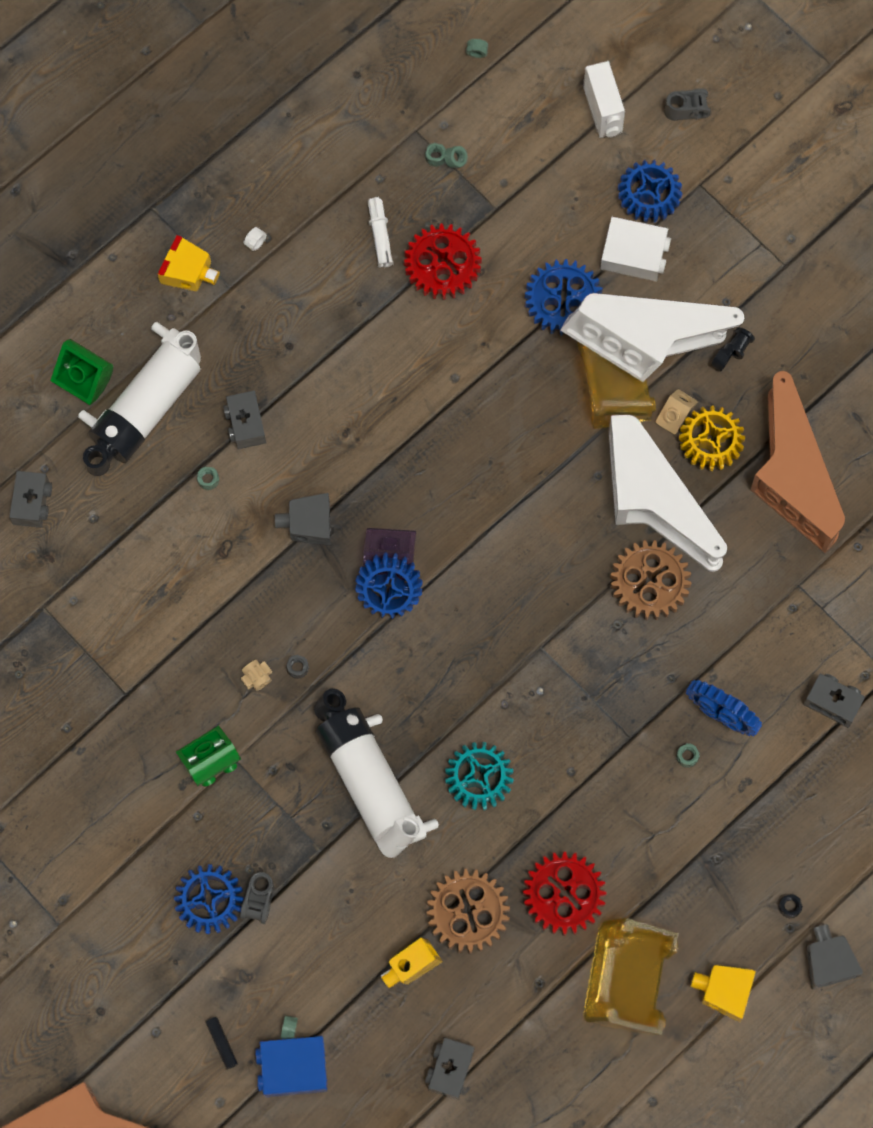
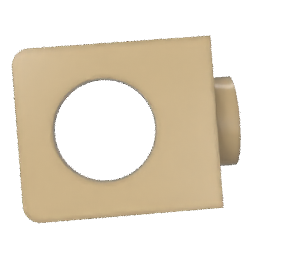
[656,389,698,434]

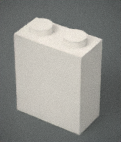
[584,61,625,138]
[601,217,671,281]

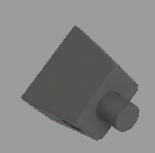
[275,493,331,545]
[807,924,863,990]

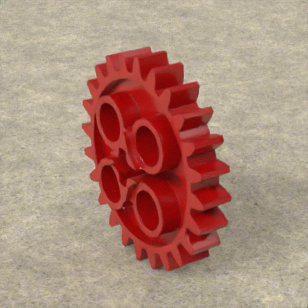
[404,223,482,300]
[523,851,607,936]

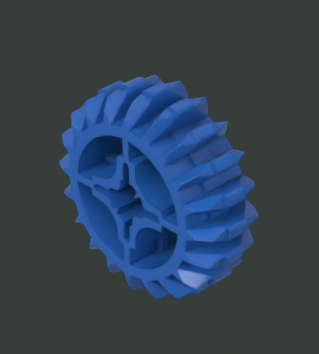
[618,159,682,223]
[355,552,423,619]
[174,864,244,935]

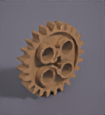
[610,540,691,620]
[427,869,510,954]

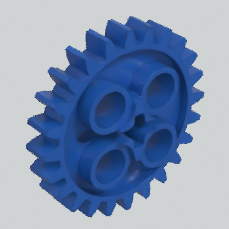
[525,259,602,336]
[686,680,762,737]

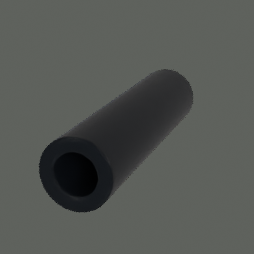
[205,1017,238,1070]

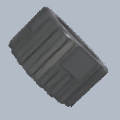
[286,654,309,679]

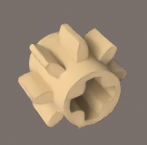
[241,660,272,691]

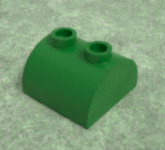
[50,339,113,405]
[176,726,241,787]

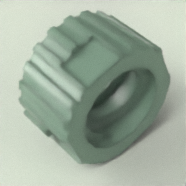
[466,39,488,58]
[425,143,446,167]
[444,146,468,168]
[197,467,219,491]
[676,743,700,768]
[281,1015,298,1039]

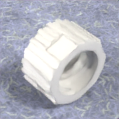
[244,227,266,251]

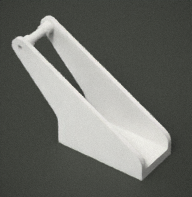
[561,293,744,382]
[609,415,727,572]

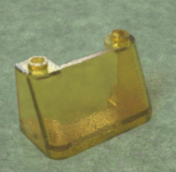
[577,341,656,429]
[584,918,679,1036]

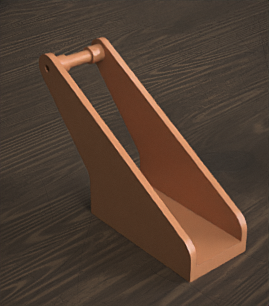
[750,371,845,553]
[2,1082,147,1128]

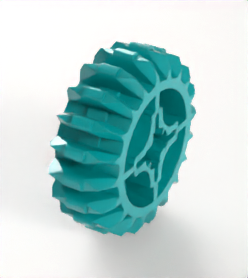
[445,742,514,810]

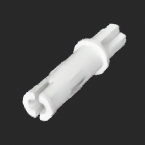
[368,197,393,267]

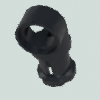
[711,327,755,371]

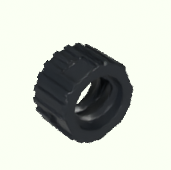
[779,894,803,919]

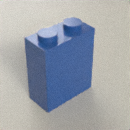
[256,1036,328,1097]

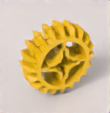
[679,405,745,471]

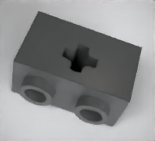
[223,390,266,449]
[9,471,52,528]
[804,673,865,728]
[425,1038,475,1100]

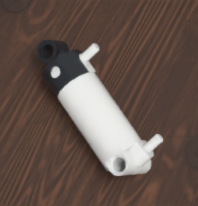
[78,322,201,476]
[314,688,439,858]

